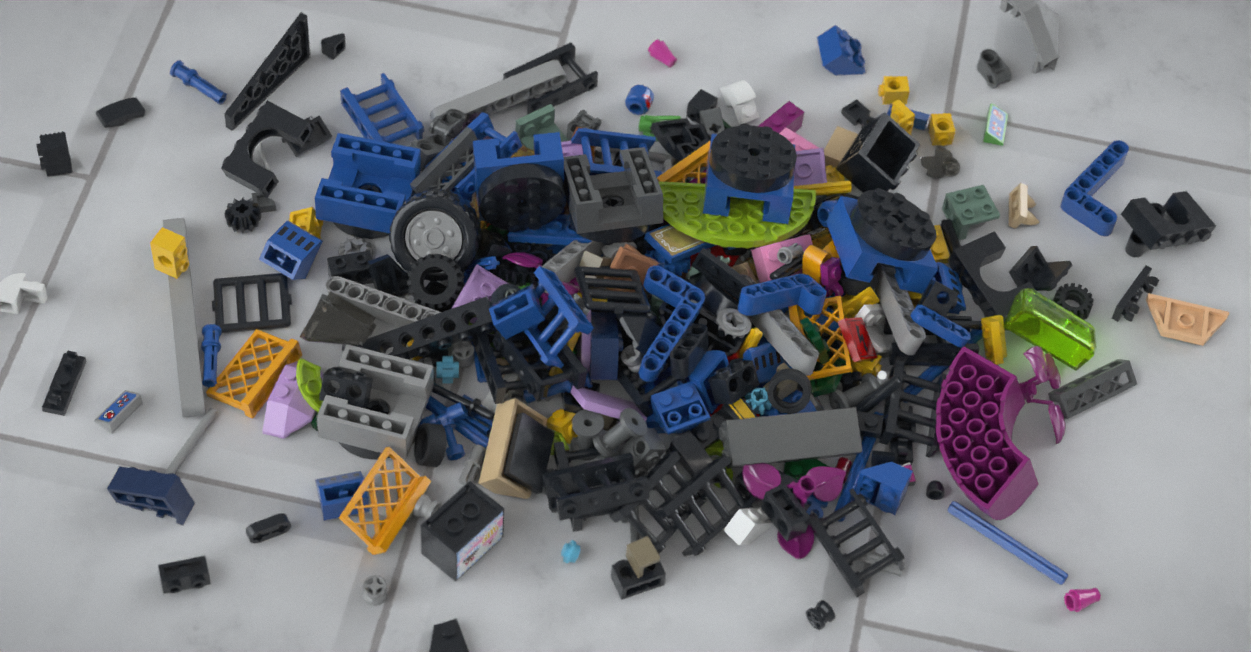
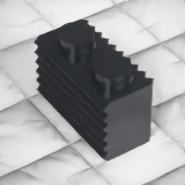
[36,131,73,176]

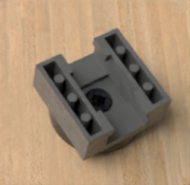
[564,147,663,245]

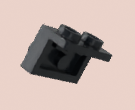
[158,555,211,594]

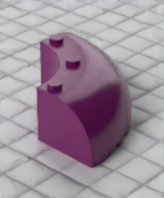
[936,346,1039,520]

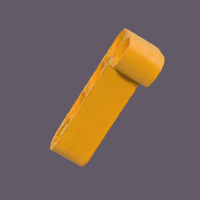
[802,240,842,287]

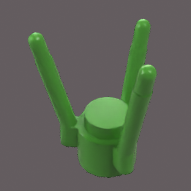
[638,115,681,142]

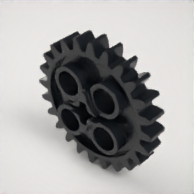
[489,242,556,286]

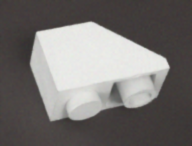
[723,507,773,545]

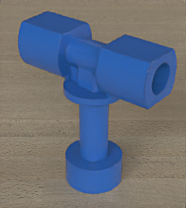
[421,402,468,461]

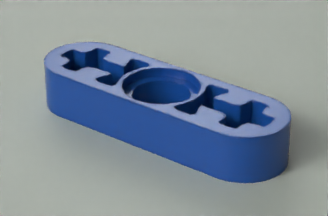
[910,305,971,348]

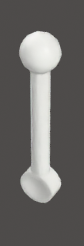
[257,141,270,171]

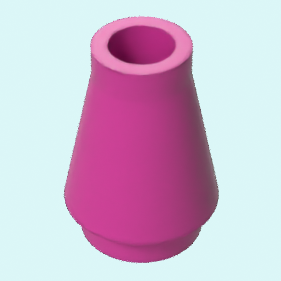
[648,39,677,68]
[1064,588,1101,612]

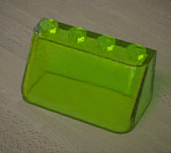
[1003,288,1097,371]

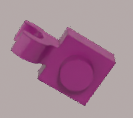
[820,257,843,297]

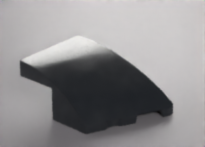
[650,118,710,161]

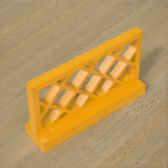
[657,141,710,184]
[788,296,852,380]
[206,329,302,419]
[339,447,431,555]

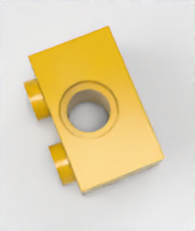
[150,227,189,279]

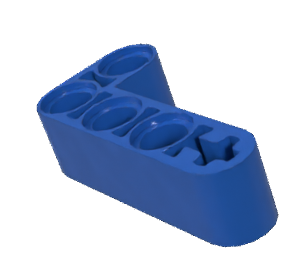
[737,274,827,316]

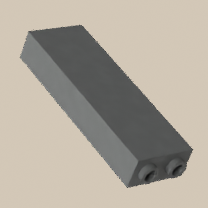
[719,407,863,469]

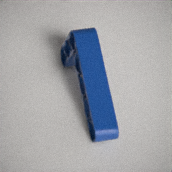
[1060,140,1129,236]
[639,266,705,382]

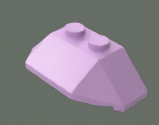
[263,361,323,439]

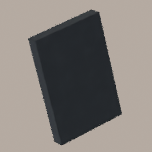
[504,412,555,494]

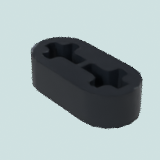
[245,513,291,543]

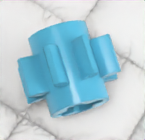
[436,356,459,384]
[745,388,771,415]

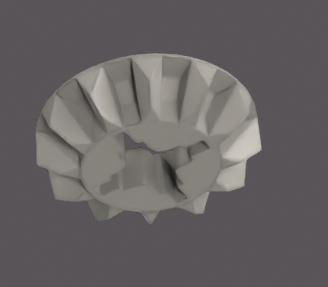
[338,236,373,257]
[716,308,751,338]

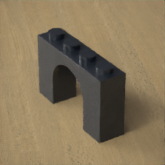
[221,100,313,197]
[1121,191,1216,250]
[948,231,1041,322]

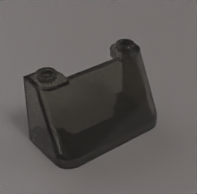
[300,291,377,345]

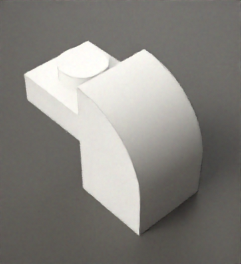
[720,80,760,125]
[0,273,47,314]

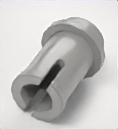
[777,243,803,264]

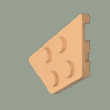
[1146,293,1229,346]

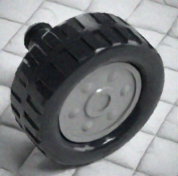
[389,188,482,282]

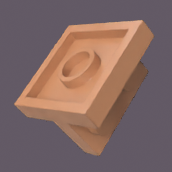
[604,244,658,292]

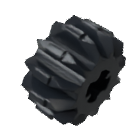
[224,197,262,233]

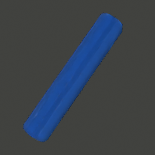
[465,256,500,273]

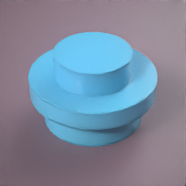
[561,540,581,563]

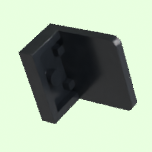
[1009,246,1072,291]

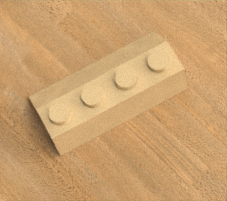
[479,398,547,499]

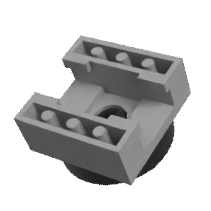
[317,344,434,460]

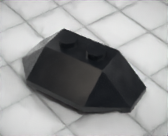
[607,299,661,355]
[658,301,747,357]

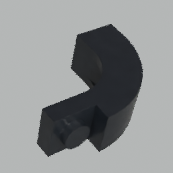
[694,274,747,327]

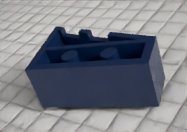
[590,312,623,380]
[107,466,195,525]

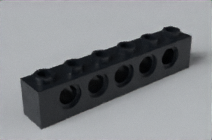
[362,296,496,360]

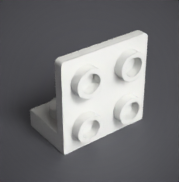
[854,304,894,353]

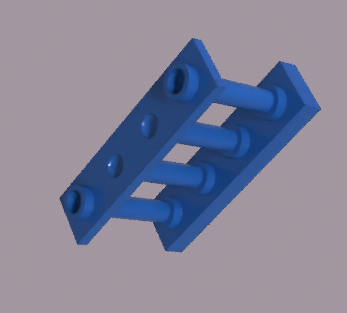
[340,73,425,143]
[425,112,522,200]
[571,128,662,177]
[524,266,594,368]

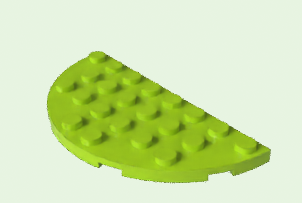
[658,181,816,249]

